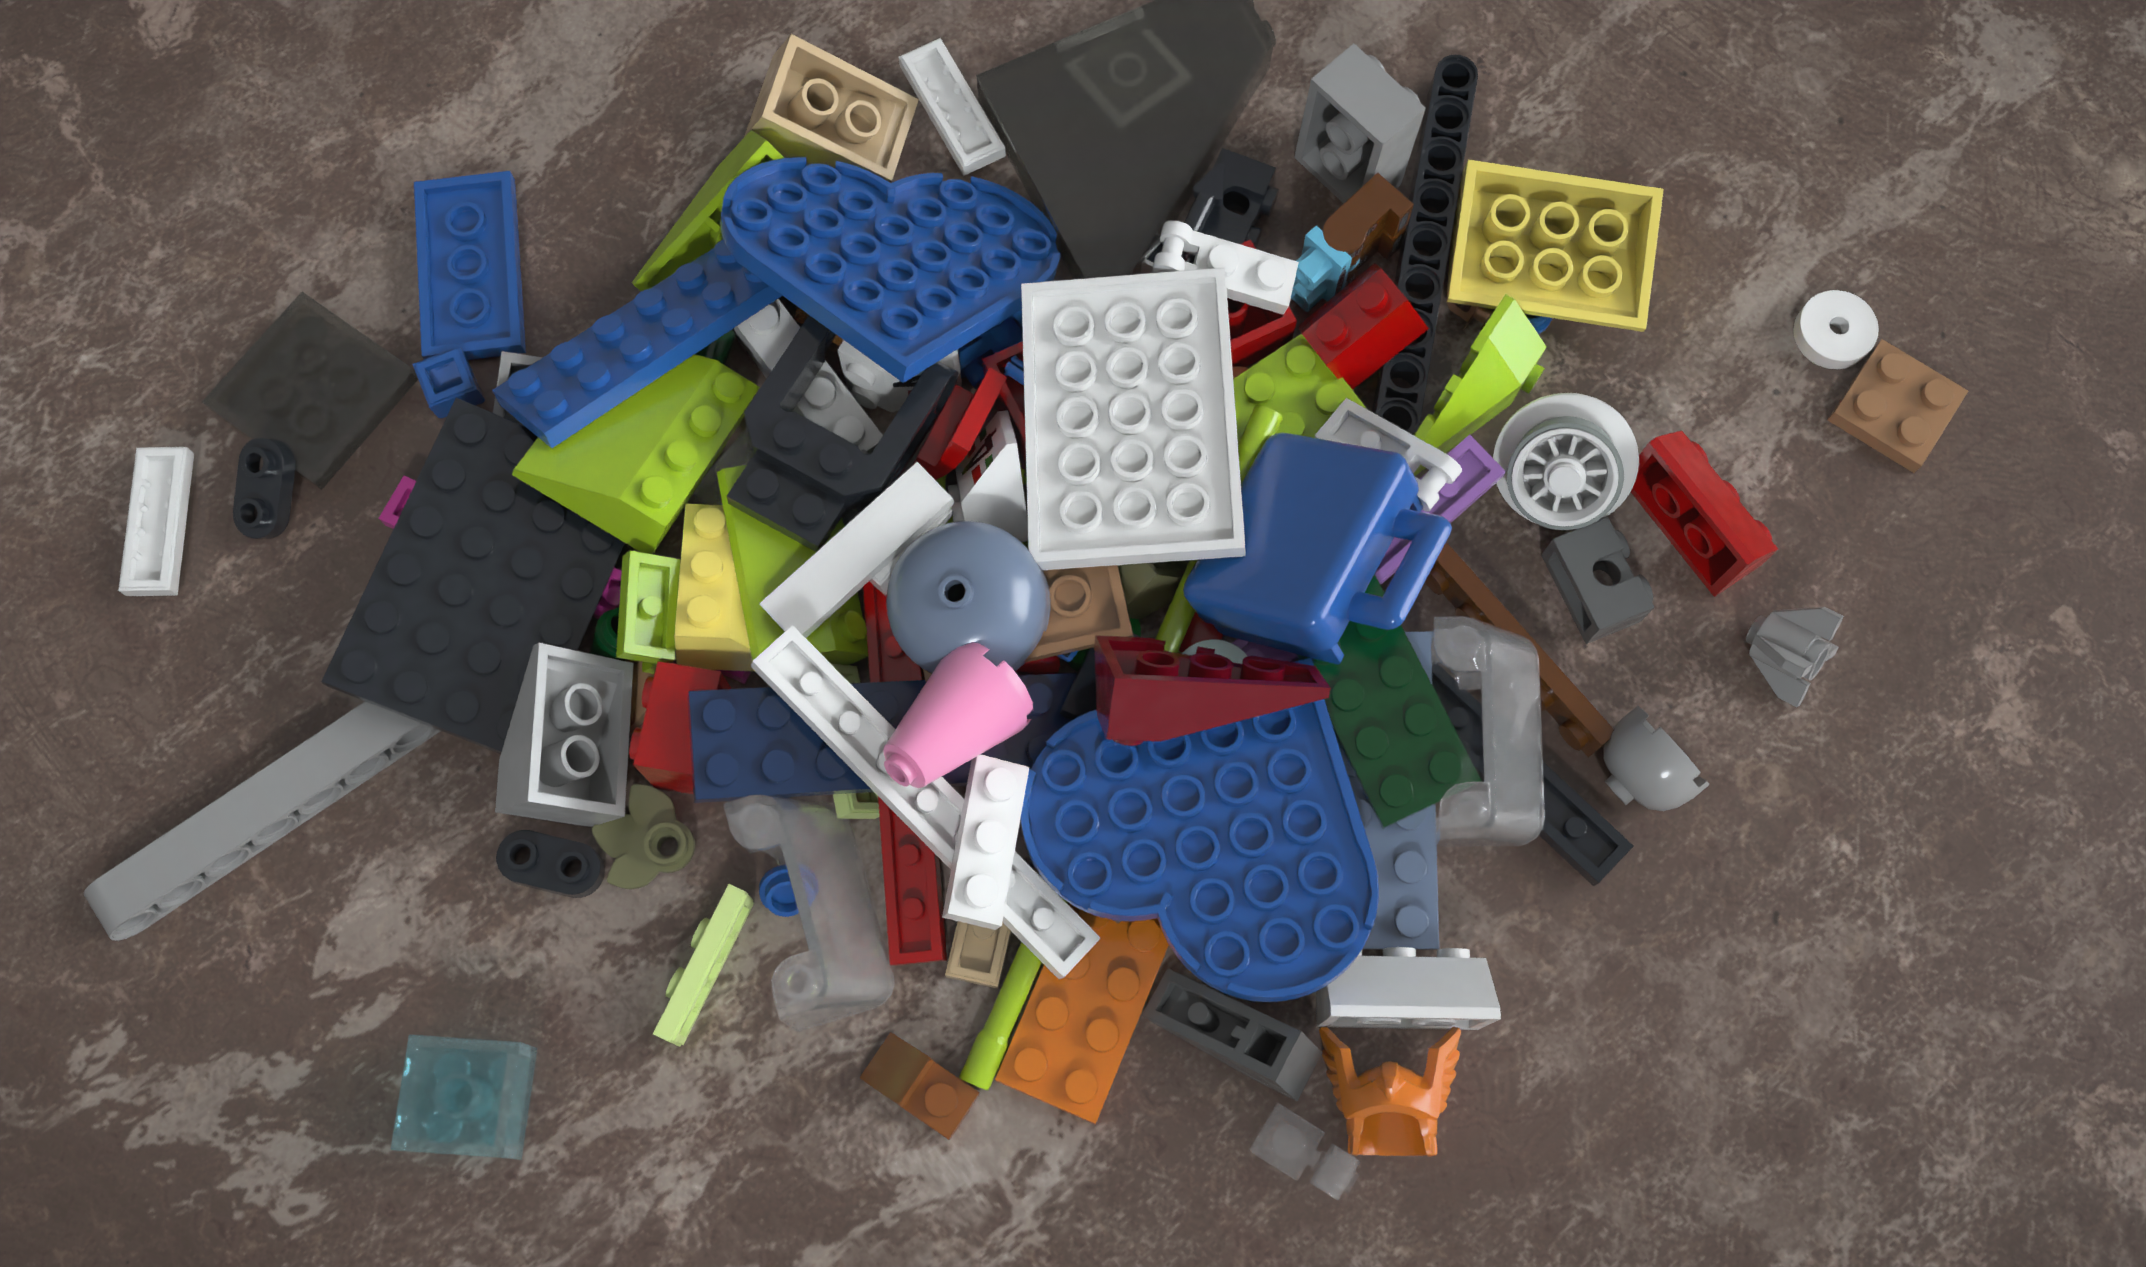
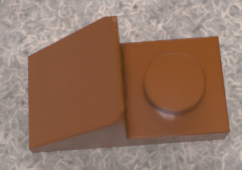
[860,1032,980,1140]

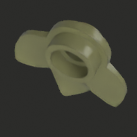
[591,784,695,890]

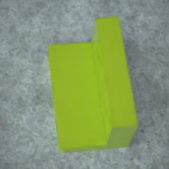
[616,550,680,674]

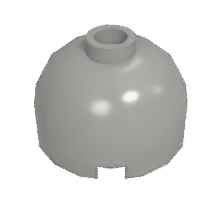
[1604,706,1709,811]

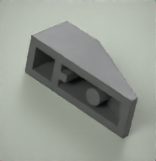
[1142,968,1323,1101]

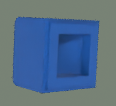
[413,346,485,419]

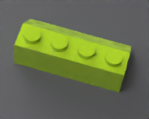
[717,465,868,665]

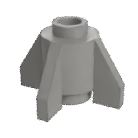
[1746,607,1844,707]

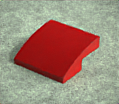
[911,367,1007,480]

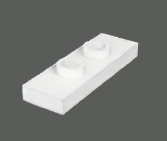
[899,38,1006,176]
[118,447,194,596]

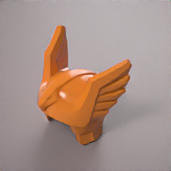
[1319,1026,1461,1157]

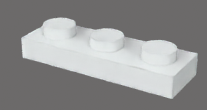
[942,754,1029,930]

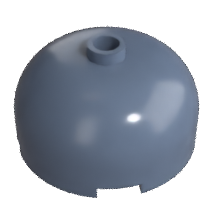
[886,521,1051,674]

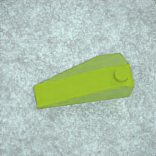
[631,130,784,292]
[1413,294,1546,476]

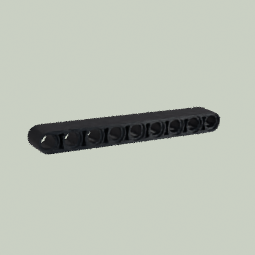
[1372,55,1478,435]

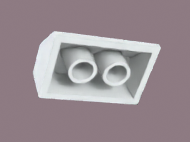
[1316,947,1501,1030]

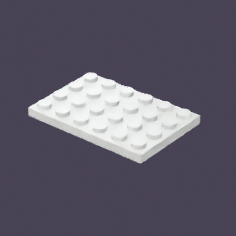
[1021,267,1246,570]

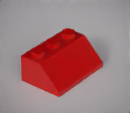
[1631,430,1778,597]

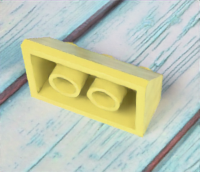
[674,503,755,671]

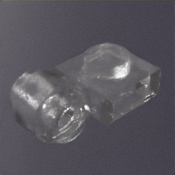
[1248,1103,1360,1200]

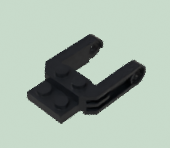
[727,315,959,552]

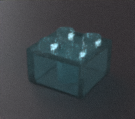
[390,1035,537,1160]

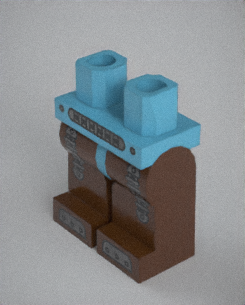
[1291,172,1414,312]

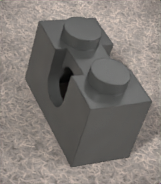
[1541,517,1655,644]

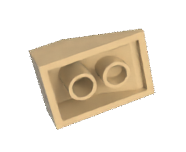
[744,34,919,182]

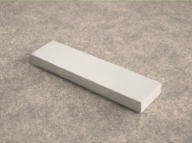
[760,462,955,638]

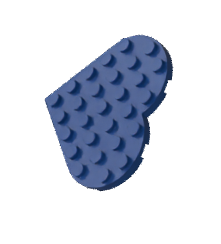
[720,157,1060,383]
[1021,658,1379,1002]

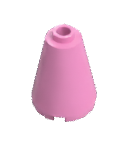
[883,642,1033,788]

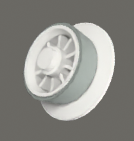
[1493,393,1639,530]

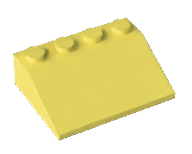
[1447,160,1664,332]

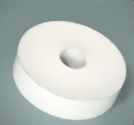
[1793,290,1879,369]

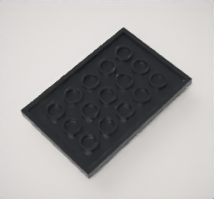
[321,398,625,754]

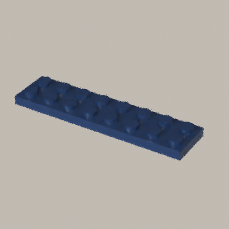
[687,673,1077,803]

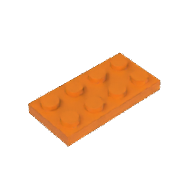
[995,904,1169,1125]

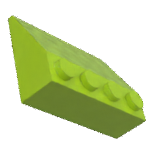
[512,354,760,554]

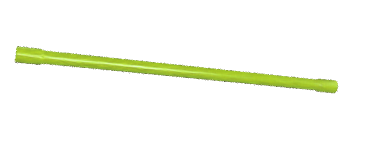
[959,405,1283,1091]

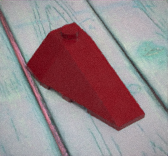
[1094,635,1330,746]

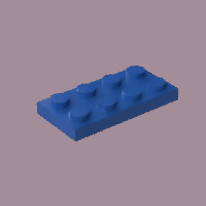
[414,171,526,360]

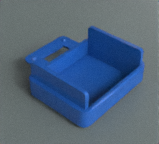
[1183,432,1452,665]

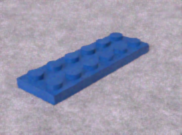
[492,240,783,448]

